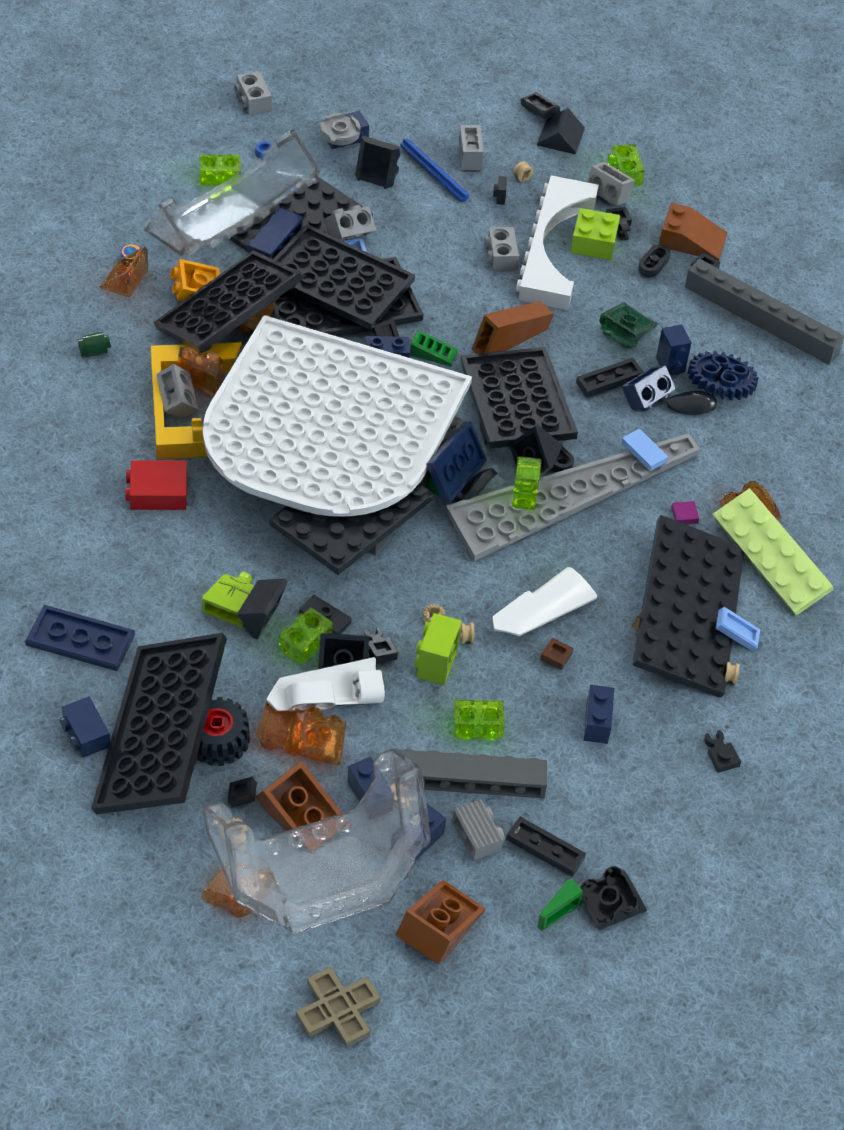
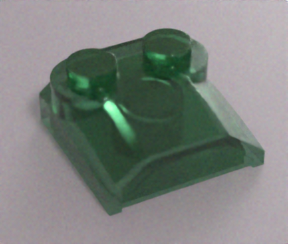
[599,302,658,348]

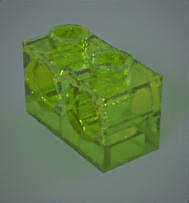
[608,144,645,186]
[199,154,241,186]
[512,457,541,510]
[279,607,333,665]
[452,700,505,740]

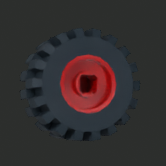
[197,697,250,766]

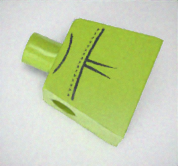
[202,571,254,628]

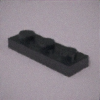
[576,358,644,397]
[506,816,586,877]

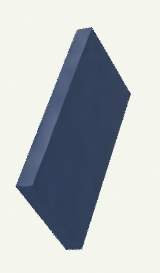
[426,421,487,504]
[25,605,135,671]

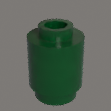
[77,331,111,357]

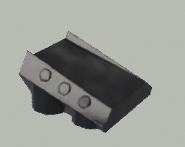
[355,136,400,189]
[579,866,647,930]

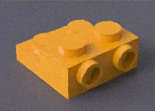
[170,259,220,302]

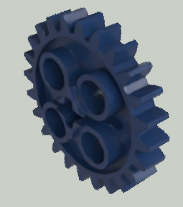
[687,351,759,401]

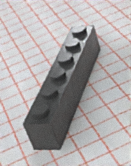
[394,749,547,799]

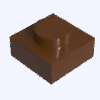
[540,638,573,670]

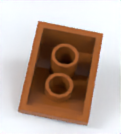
[659,203,728,261]
[255,761,348,853]
[395,880,486,965]

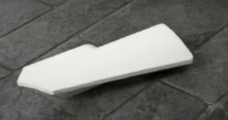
[492,567,597,636]
[266,657,385,712]

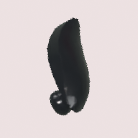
[667,391,717,415]
[454,468,498,502]

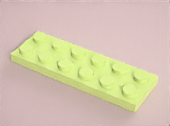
[713,488,834,616]

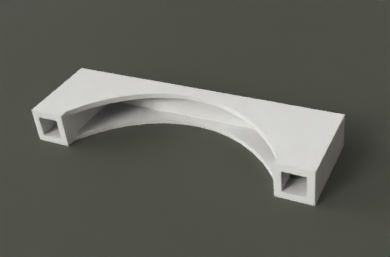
[516,176,599,310]

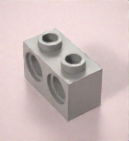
[234,71,272,115]
[458,125,483,170]
[587,162,635,206]
[324,205,376,241]
[484,227,519,271]
[156,364,199,420]

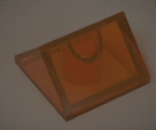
[99,246,148,298]

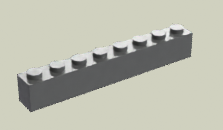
[685,259,844,365]

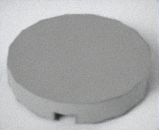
[320,113,361,145]

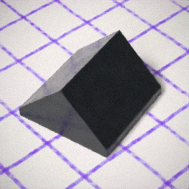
[537,108,585,154]
[509,425,562,483]
[237,579,288,640]
[318,632,369,669]

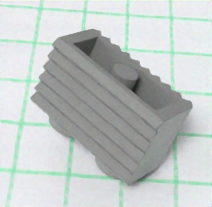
[452,799,505,861]

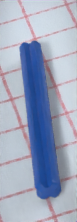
[400,138,469,202]

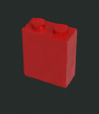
[125,460,187,510]

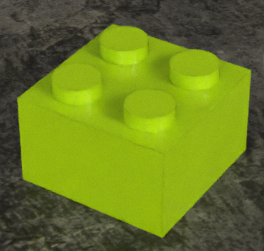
[571,208,620,260]
[414,613,462,686]

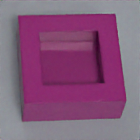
[671,501,699,524]

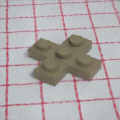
[296,967,381,1048]

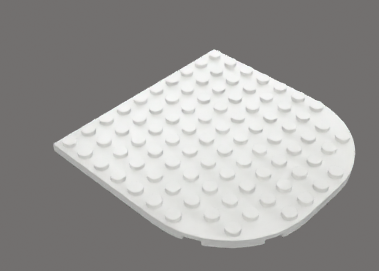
[203,315,472,517]

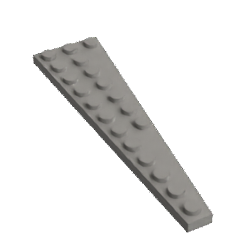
[445,433,700,561]

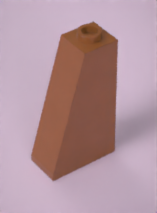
[472,301,554,354]

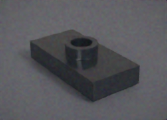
[520,92,560,119]
[299,594,352,634]

